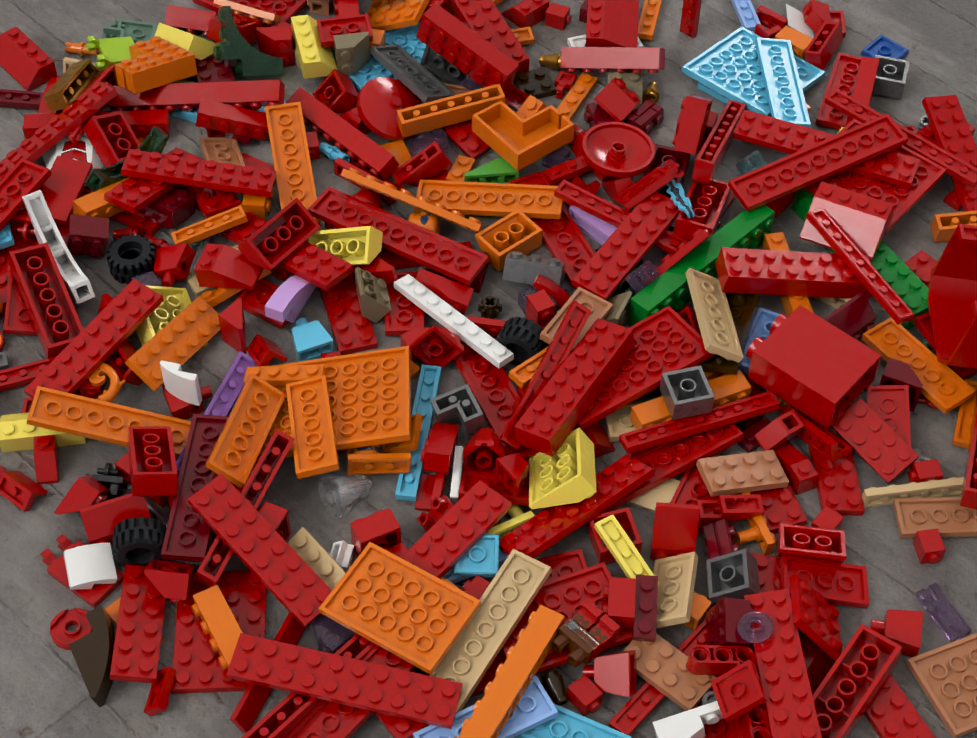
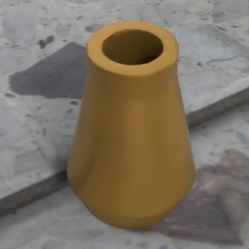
[539,53,564,70]
[642,81,659,103]

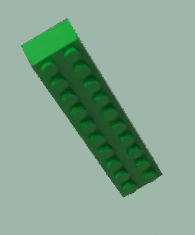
[792,189,929,330]
[628,205,775,326]

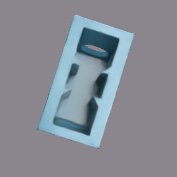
[292,318,334,362]

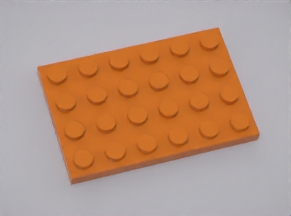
[318,542,481,675]

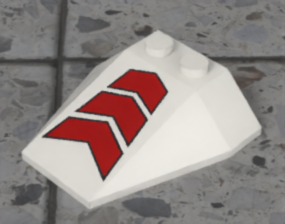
[42,132,105,186]

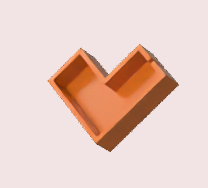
[115,36,197,94]
[472,100,575,171]

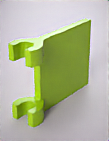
[86,36,135,70]

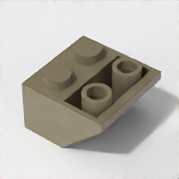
[355,267,392,323]

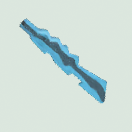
[660,161,695,219]

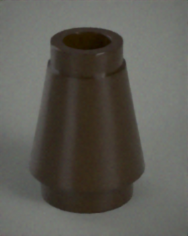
[541,670,569,706]

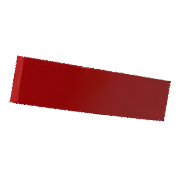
[686,494,765,526]

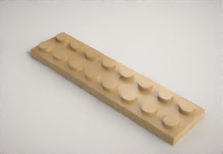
[429,549,552,714]

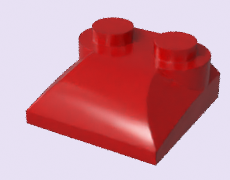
[409,324,464,367]

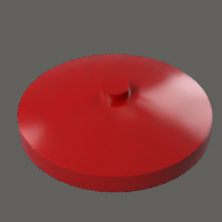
[357,77,423,141]
[581,122,655,178]

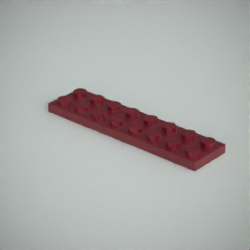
[161,414,229,562]

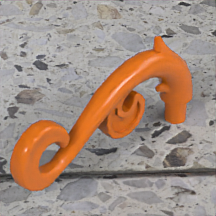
[89,362,126,403]

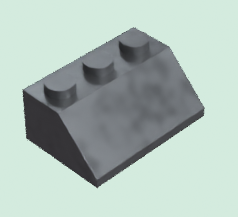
[502,251,565,287]

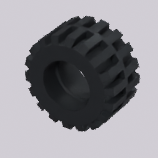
[106,234,156,285]
[496,317,549,367]
[112,517,167,566]

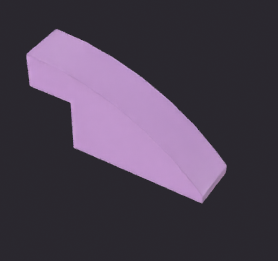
[569,206,617,245]
[264,275,316,323]

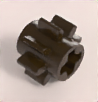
[478,296,502,319]

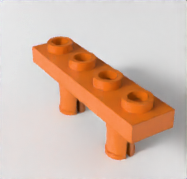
[733,492,776,555]

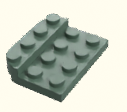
[100,19,156,66]

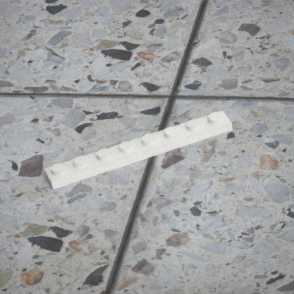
[394,274,514,369]

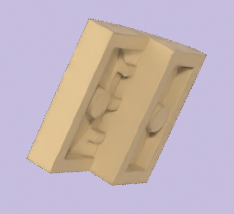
[626,478,681,513]

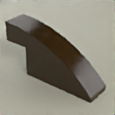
[69,605,115,708]

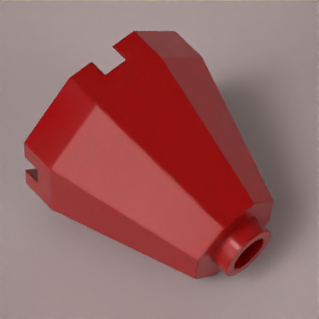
[463,427,505,472]

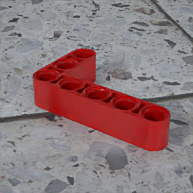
[686,645,771,738]

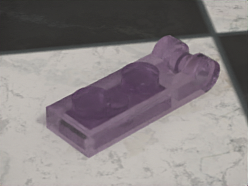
[916,583,972,642]

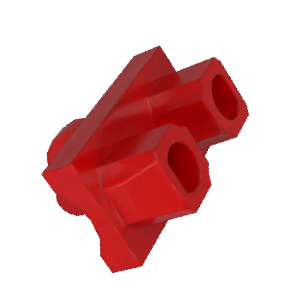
[12,210,35,239]
[417,495,454,532]

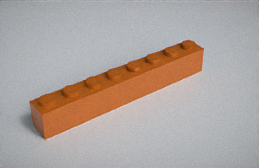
[454,604,565,738]

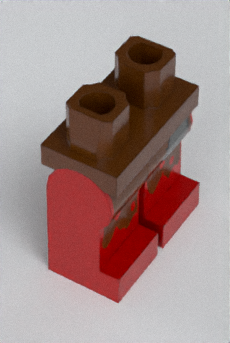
[552,600,620,667]

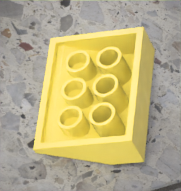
[136,285,208,347]
[529,427,596,509]

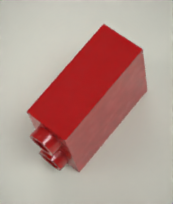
[746,305,881,429]

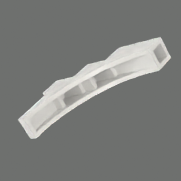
[22,190,95,304]

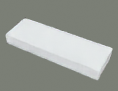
[450,446,464,505]

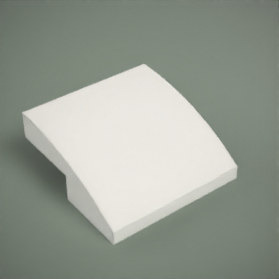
[160,360,202,406]
[63,543,117,590]

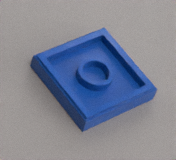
[861,34,909,60]

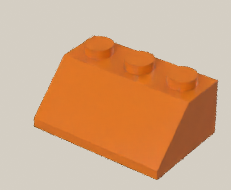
[475,209,543,272]

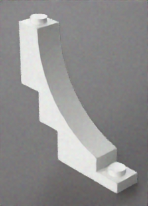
[652,701,723,738]

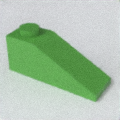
[464,158,519,184]

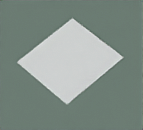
[786,4,814,39]

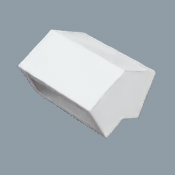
[330,540,355,572]

